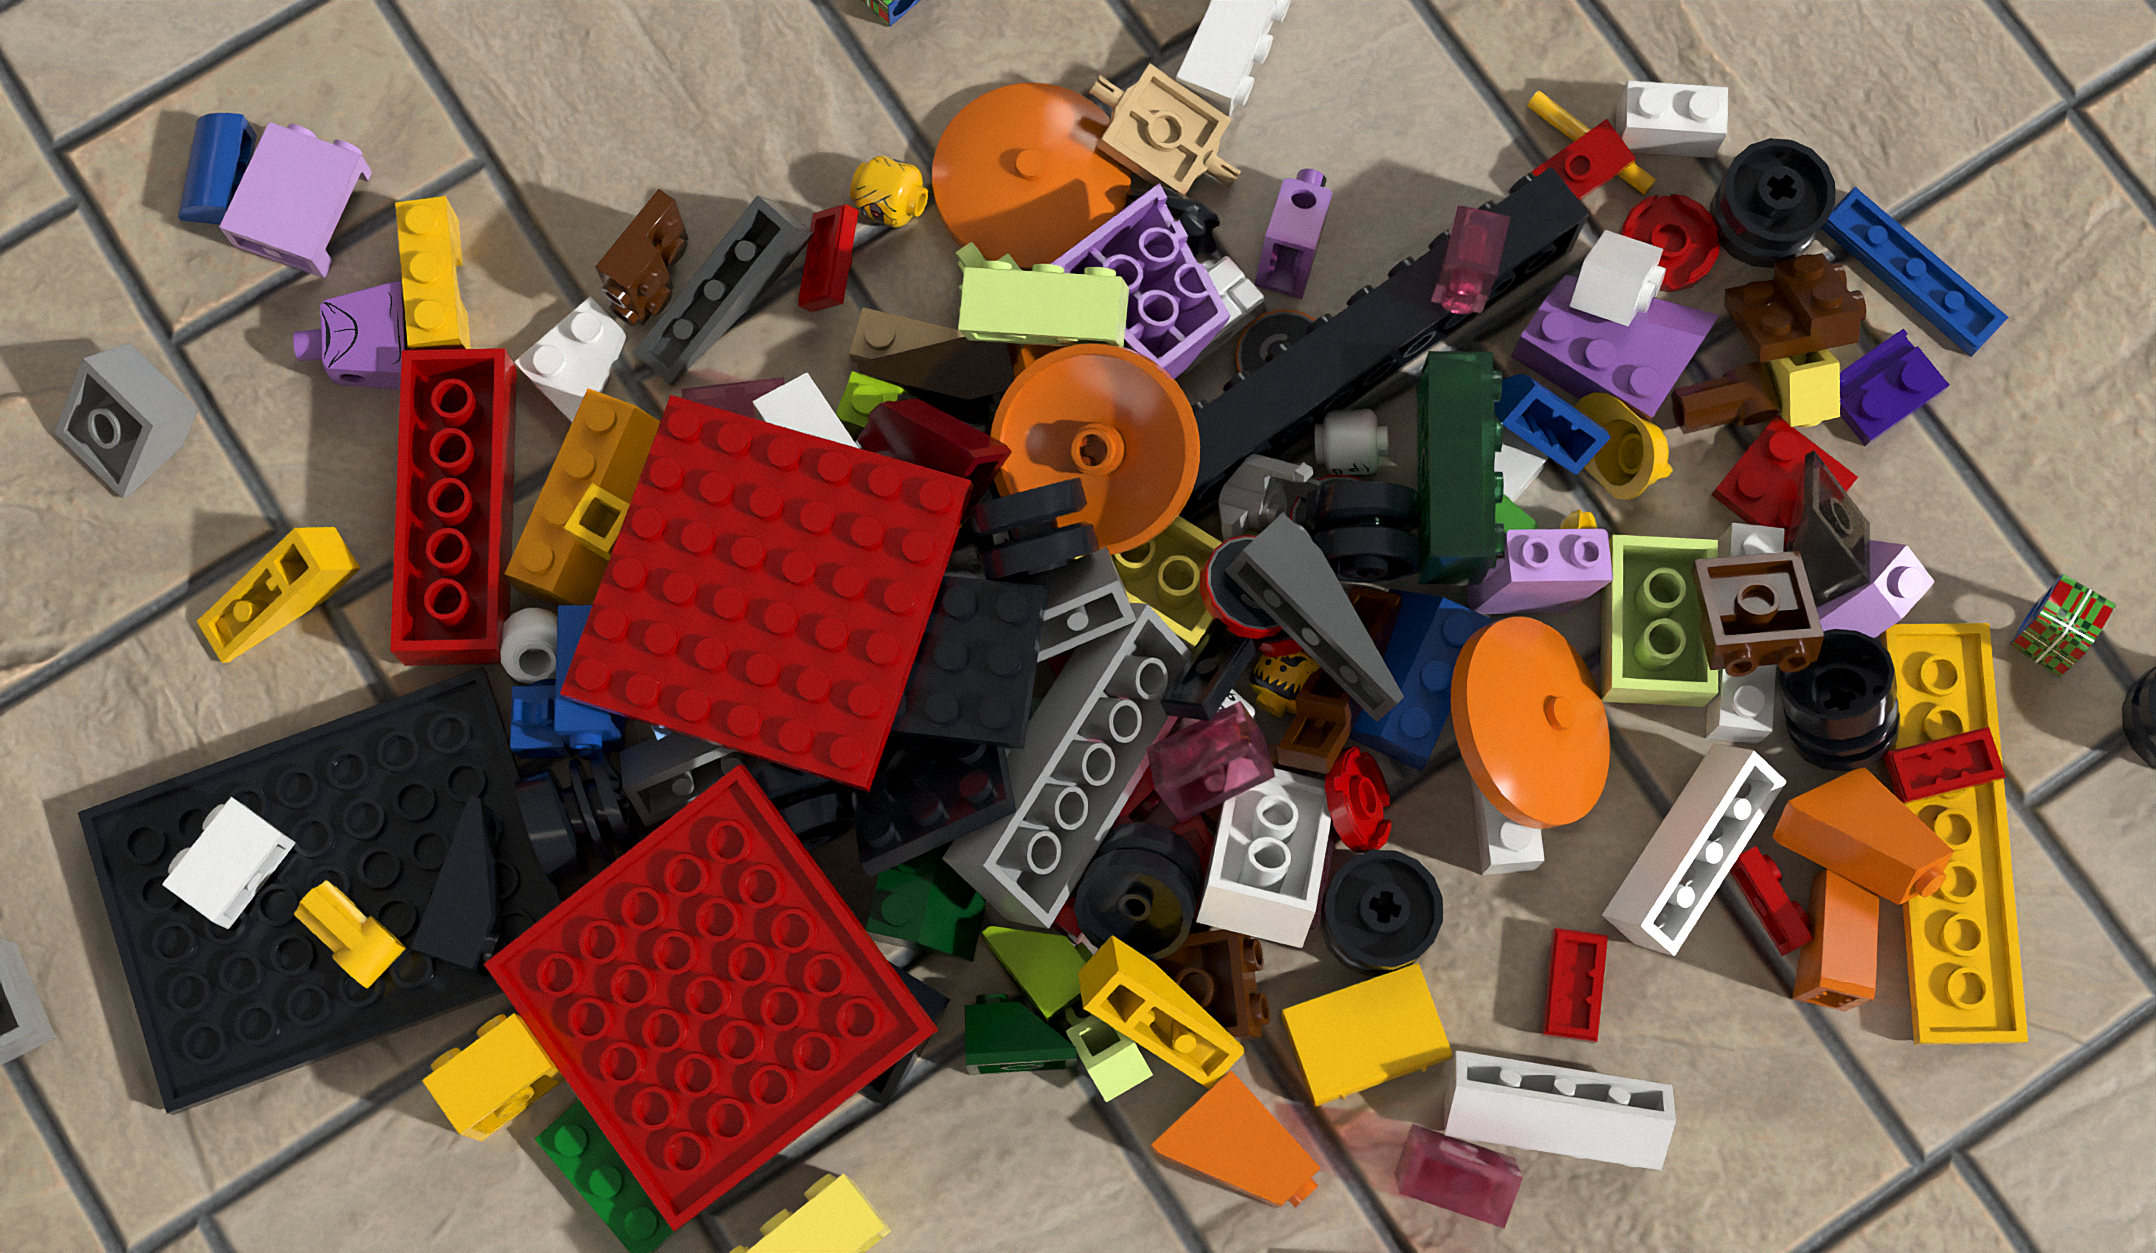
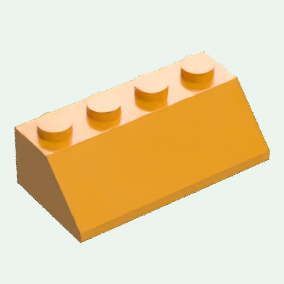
[504,388,660,606]

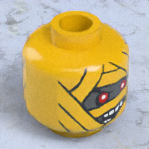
[850,155,928,228]

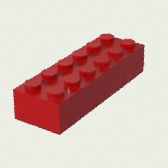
[390,348,517,666]

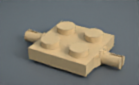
[1089,63,1241,195]

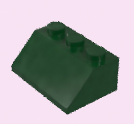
[866,840,987,962]

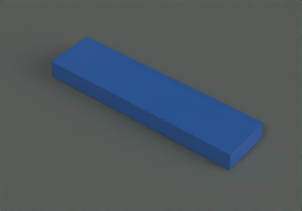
[1822,187,2009,357]

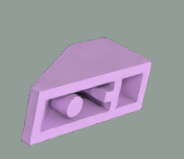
[1814,539,1935,638]

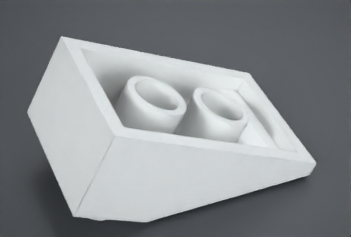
[1196,758,1331,948]

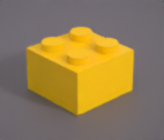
[422,1013,566,1142]

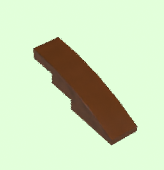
[1276,586,1403,774]

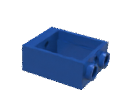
[554,605,626,760]

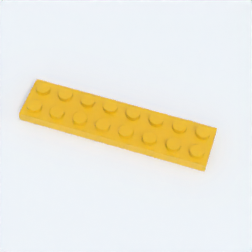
[1880,623,2028,1045]

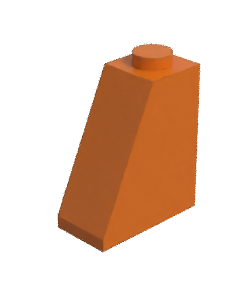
[1772,767,1954,905]
[1792,868,1879,1012]
[1150,1070,1321,1208]

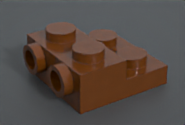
[595,189,688,326]
[1724,253,1867,363]
[1691,551,1824,677]
[1153,929,1270,1041]

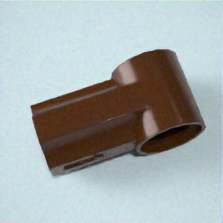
[1671,362,1782,434]

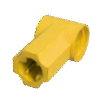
[294,880,406,989]

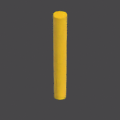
[1527,91,1657,195]

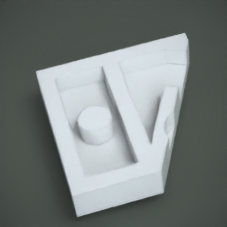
[514,297,627,424]

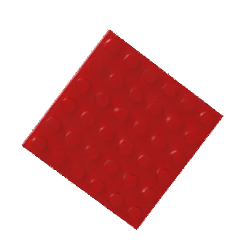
[560,395,974,792]
[484,765,938,1232]

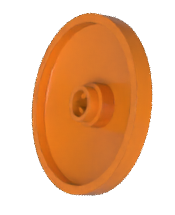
[932,83,1131,271]
[990,343,1200,556]
[1451,616,1610,829]

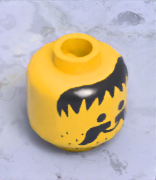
[1249,650,1320,718]

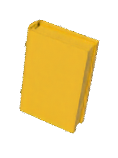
[1280,963,1453,1107]

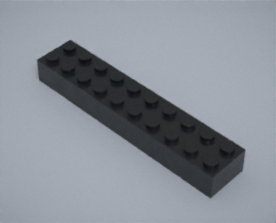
[1179,166,1589,520]

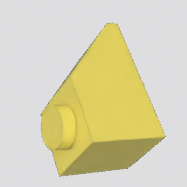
[1766,349,1840,427]

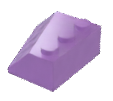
[1051,183,1231,380]
[1511,275,1720,422]

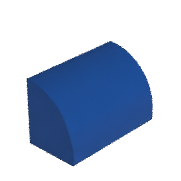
[178,113,257,225]
[1486,374,1611,475]

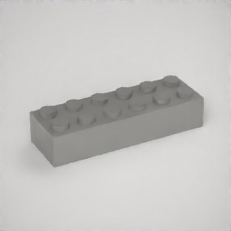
[942,603,1193,929]

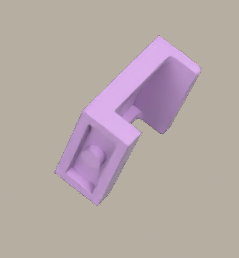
[219,122,372,279]
[1464,529,1613,614]

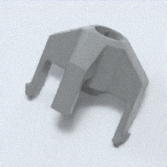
[1218,453,1322,540]

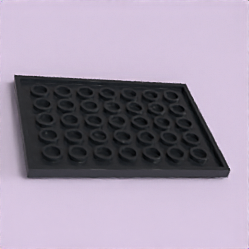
[78,667,563,1115]

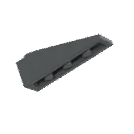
[634,195,814,385]
[1225,512,1404,722]

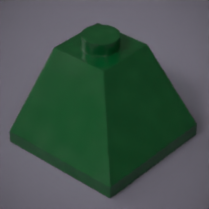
[964,994,1077,1075]

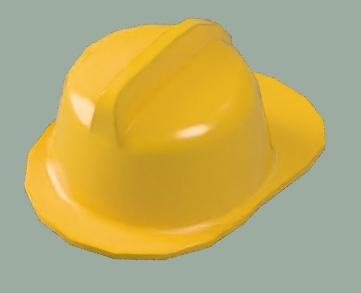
[1574,392,1673,500]

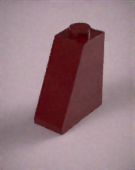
[857,398,1012,525]

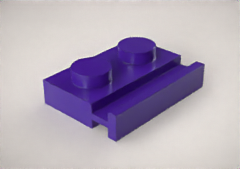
[1840,328,1950,447]

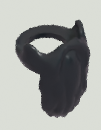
[1125,187,1220,258]

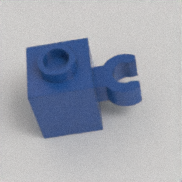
[510,679,573,759]

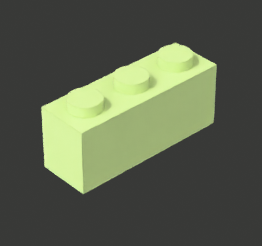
[958,261,1129,347]

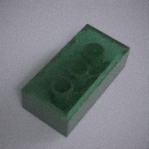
[1416,351,1505,585]

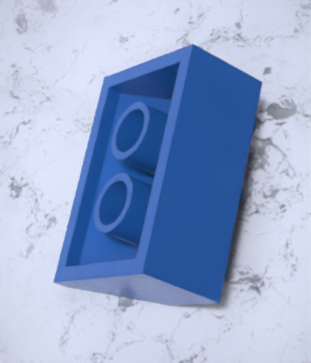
[1348,589,1491,771]

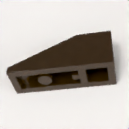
[857,337,1026,407]

